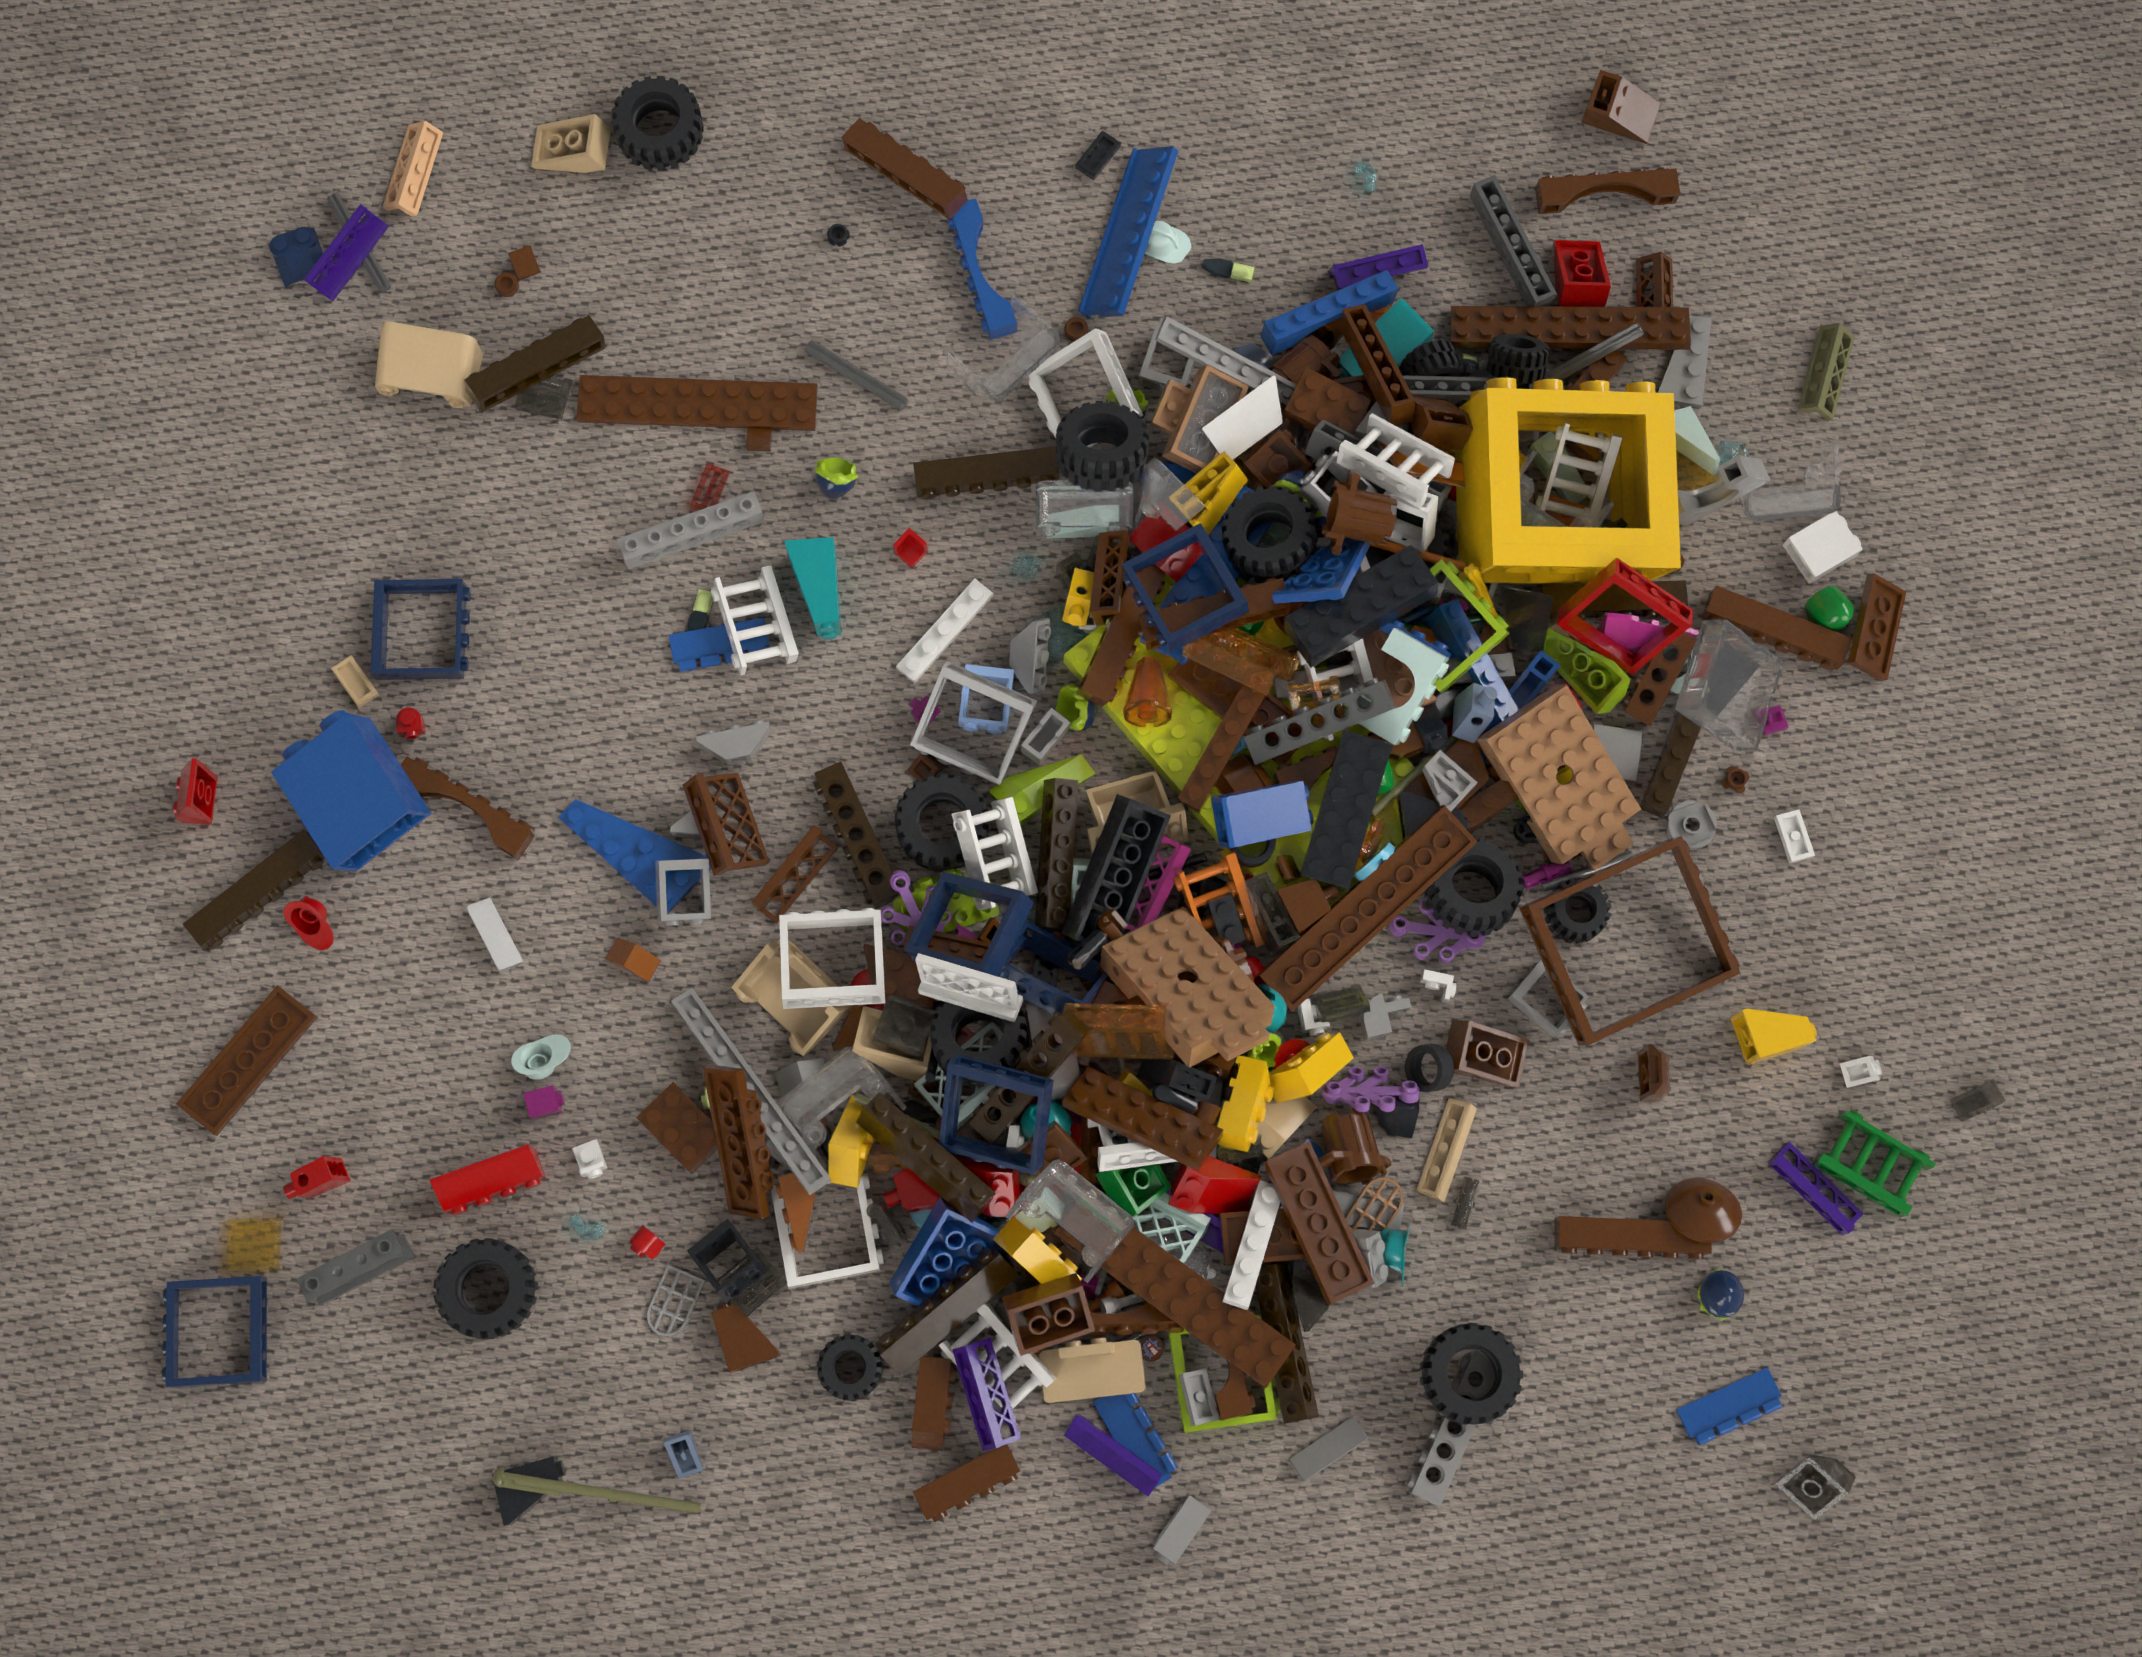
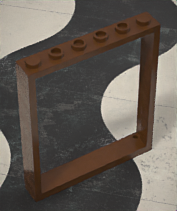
[1519,836,1740,1046]

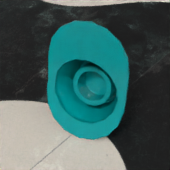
[1381,1224,1410,1287]

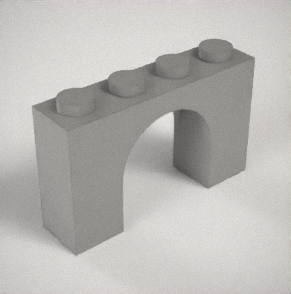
[1678,455,1771,525]

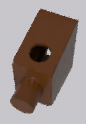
[1275,879,1339,937]

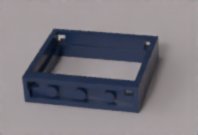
[1121,523,1249,653]
[371,579,471,680]
[904,871,1034,977]
[998,921,1110,1020]
[939,1055,1054,1175]
[162,1276,267,1388]

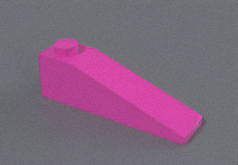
[1596,613,1699,654]

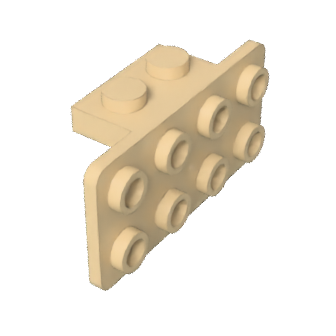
[1039,1338,1146,1403]

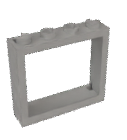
[910,661,1037,785]

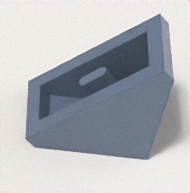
[663,1431,703,1479]

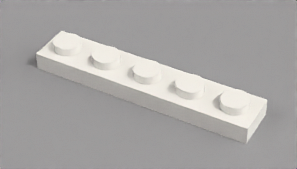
[896,579,993,683]
[1222,1180,1280,1310]

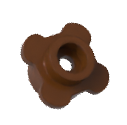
[1722,766,1750,794]

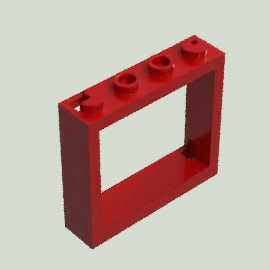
[1557,558,1693,675]

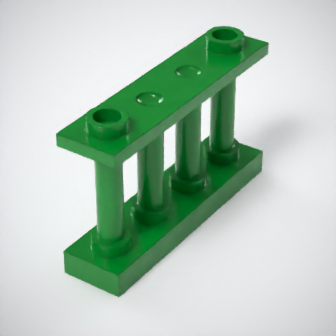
[1812,1110,1936,1217]

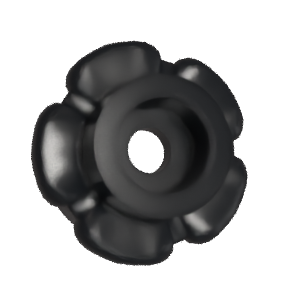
[827,224,850,247]

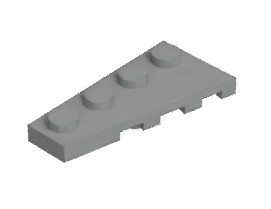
[1657,315,1711,408]

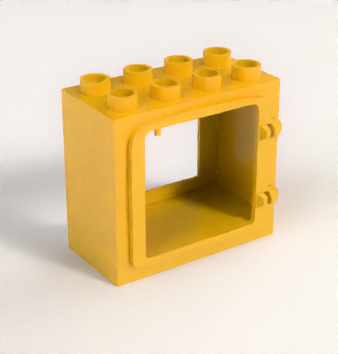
[1454,378,1681,584]

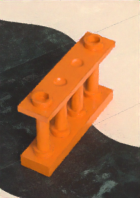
[1173,848,1265,948]

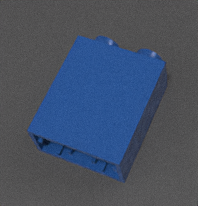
[271,710,432,872]

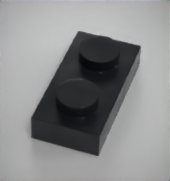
[1206,892,1246,945]

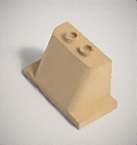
[1086,770,1189,857]

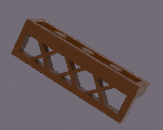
[1636,252,1673,307]
[1089,530,1129,626]
[752,825,839,924]
[903,925,990,963]

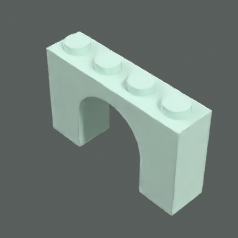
[1343,628,1449,745]

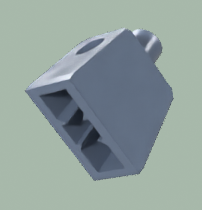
[1452,683,1498,743]

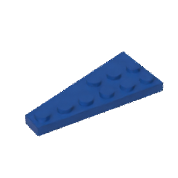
[1271,537,1371,604]
[558,799,711,914]

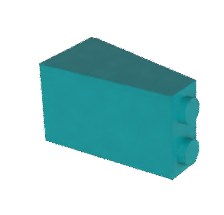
[1337,298,1434,378]
[785,537,842,639]

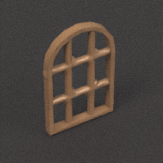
[1345,1177,1403,1234]

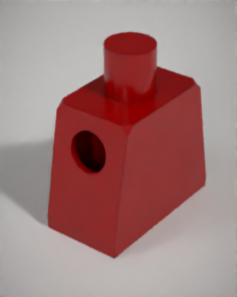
[283,1156,351,1199]
[883,1168,940,1214]

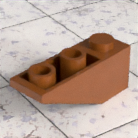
[775,1173,816,1253]

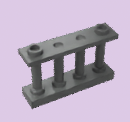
[296,1229,415,1306]

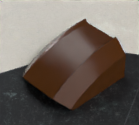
[1215,753,1274,795]
[1637,1044,1671,1102]

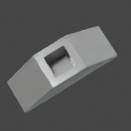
[1009,618,1051,694]
[696,720,771,765]

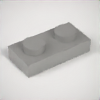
[1179,1368,1219,1426]

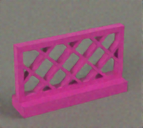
[1126,836,1191,931]

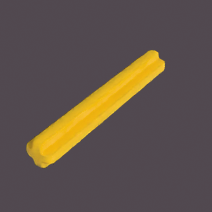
[1464,563,1498,624]

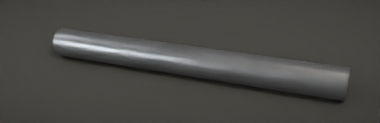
[1540,850,1633,892]

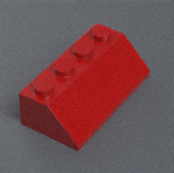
[429,1144,546,1216]

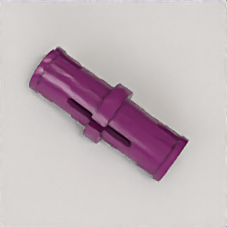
[1522,860,1572,890]

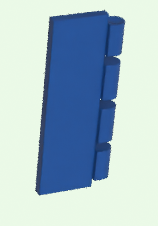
[669,617,770,672]
[1676,1367,1782,1446]
[1093,1393,1178,1487]

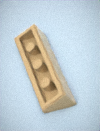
[1416,1098,1477,1202]

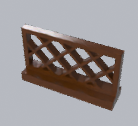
[683,773,770,876]

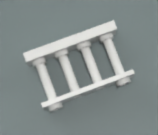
[1337,413,1455,509]
[1534,420,1622,528]
[711,565,799,675]
[1297,639,1373,741]
[952,797,1038,910]
[1087,1094,1189,1172]
[939,1301,1057,1417]

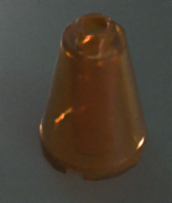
[1123,656,1172,727]

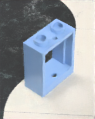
[959,664,1014,734]

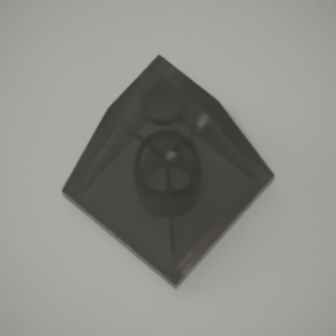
[1775,1454,1856,1520]

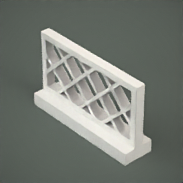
[915,953,1023,1022]

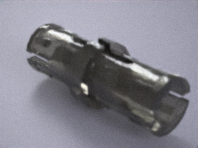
[1451,1176,1480,1230]

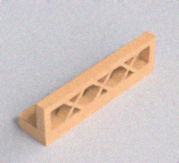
[382,121,443,216]

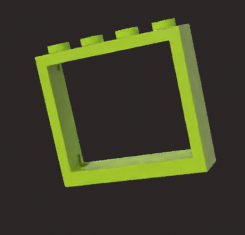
[1430,559,1509,693]
[1168,1315,1280,1433]

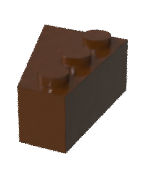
[912,1357,956,1451]

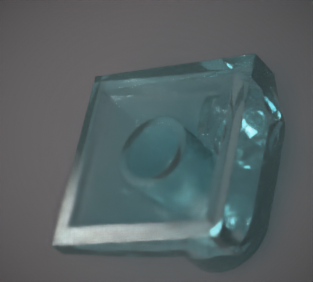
[1023,602,1088,667]

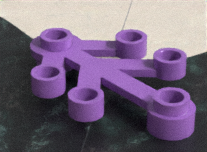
[881,870,952,945]
[1388,897,1485,963]
[1321,1066,1420,1112]

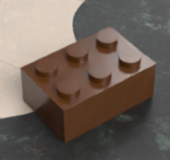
[1281,367,1371,435]
[636,1082,717,1174]
[1002,1273,1095,1356]

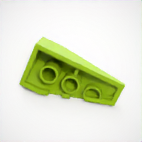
[1534,628,1630,714]
[988,754,1096,827]

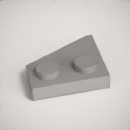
[1422,750,1478,811]

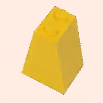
[1730,1009,1817,1065]

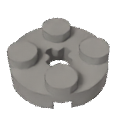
[1666,800,1717,850]

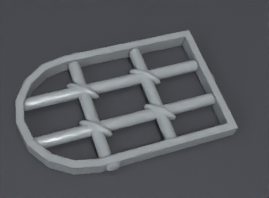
[647,1265,705,1337]

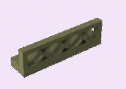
[1798,323,1855,420]

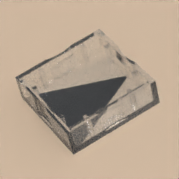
[1675,619,1784,751]

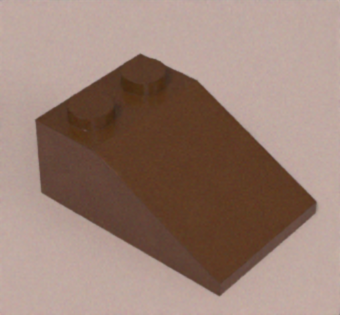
[1446,1020,1529,1088]

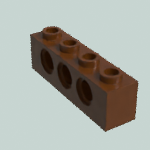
[1623,632,1698,726]

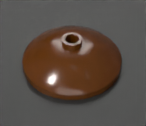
[1665,1178,1742,1243]

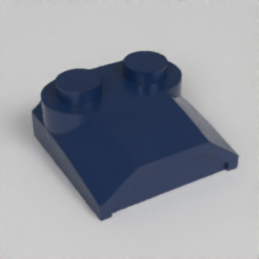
[269,227,323,287]

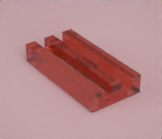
[690,463,730,510]

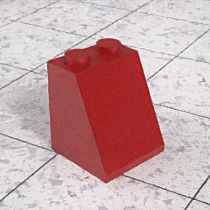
[1129,501,1203,583]

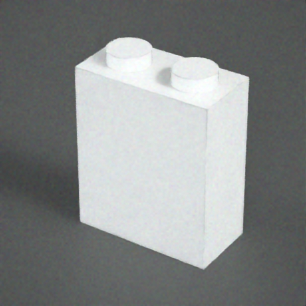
[1783,510,1863,584]

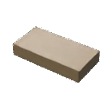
[331,655,379,708]

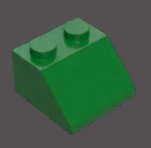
[1095,1164,1172,1218]

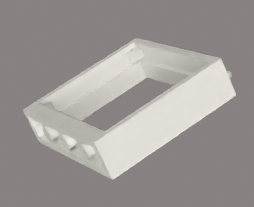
[1027,328,1143,448]
[779,908,885,1009]
[771,1173,884,1289]

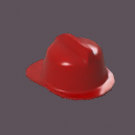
[283,896,334,950]

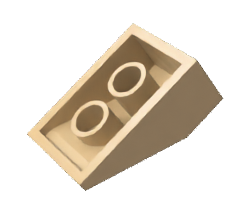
[531,114,611,173]
[852,1006,932,1081]
[1250,1096,1317,1161]

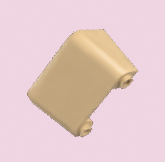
[375,321,483,408]
[731,939,853,1056]

